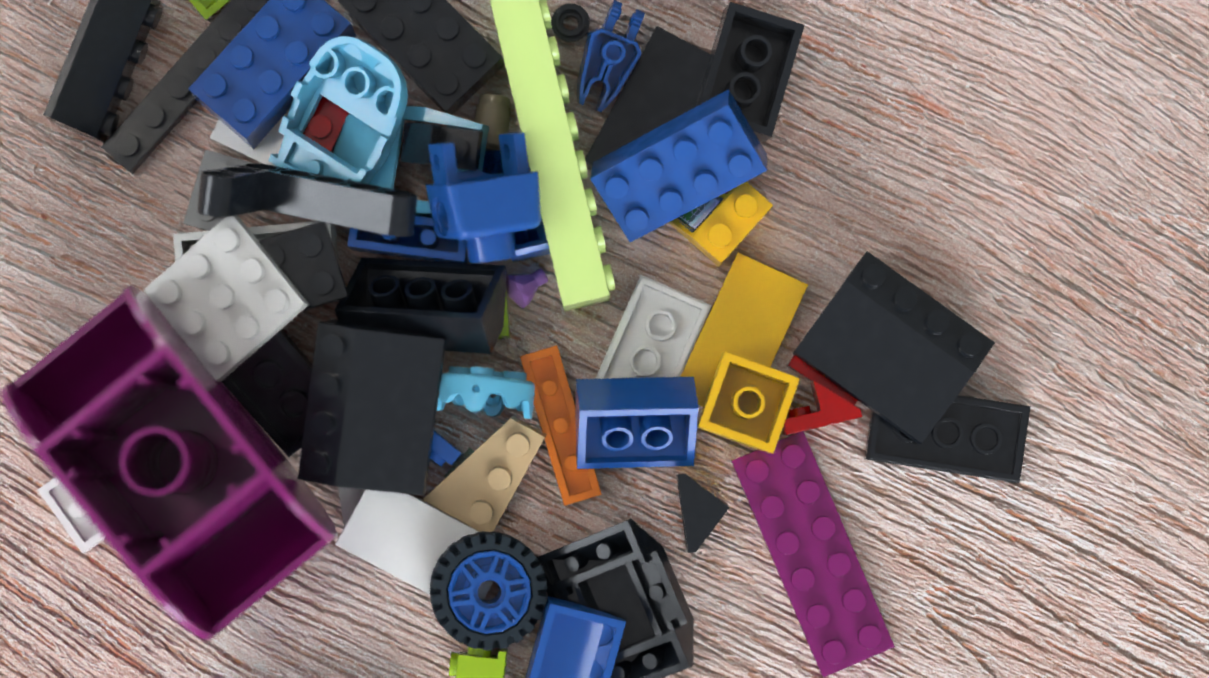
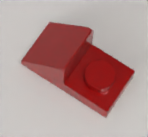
[782,380,862,436]

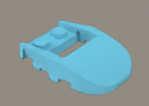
[269,36,408,184]
[333,105,489,218]

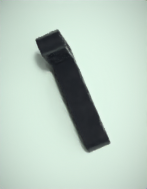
[198,163,418,237]

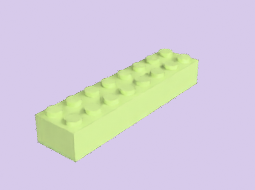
[490,0,615,312]

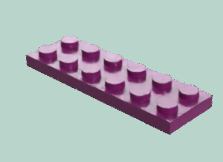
[731,431,895,677]

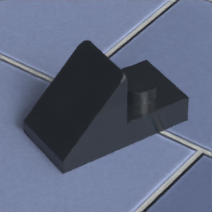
[400,122,483,171]

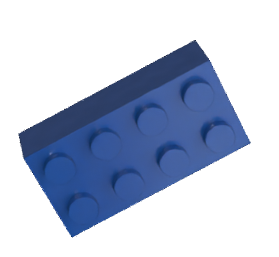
[188,0,356,149]
[590,89,767,242]

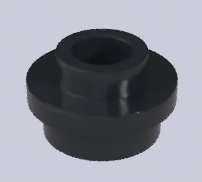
[551,3,590,43]

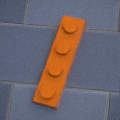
[520,345,602,506]

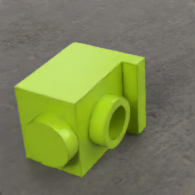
[449,647,508,678]

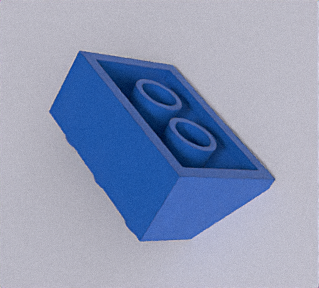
[575,377,699,469]

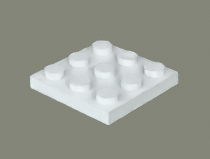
[143,215,309,381]

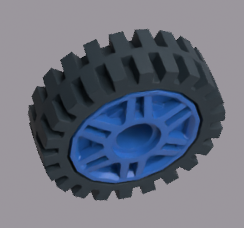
[430,531,547,650]

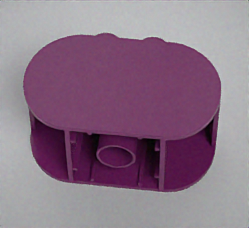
[0,285,338,641]

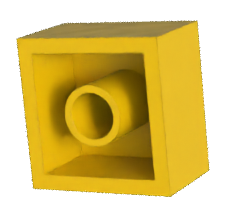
[697,352,800,453]

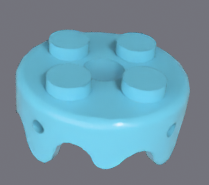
[437,366,535,419]

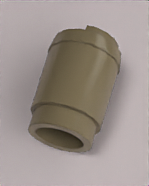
[474,94,511,154]

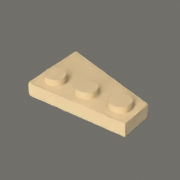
[422,416,547,532]

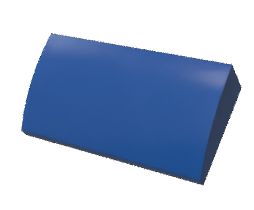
[525,596,626,678]

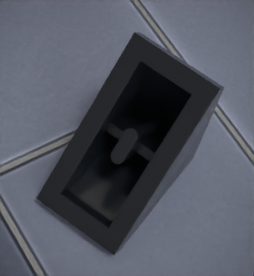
[676,474,729,553]

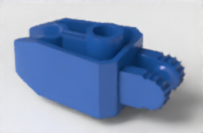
[577,0,645,112]

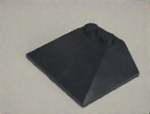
[537,519,694,678]

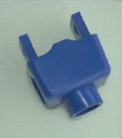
[426,132,541,263]

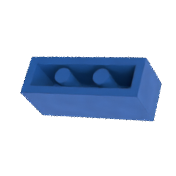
[347,216,468,263]

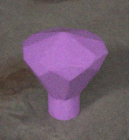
[506,269,548,309]

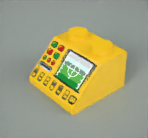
[668,182,773,267]

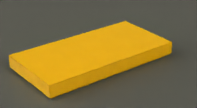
[680,252,808,407]

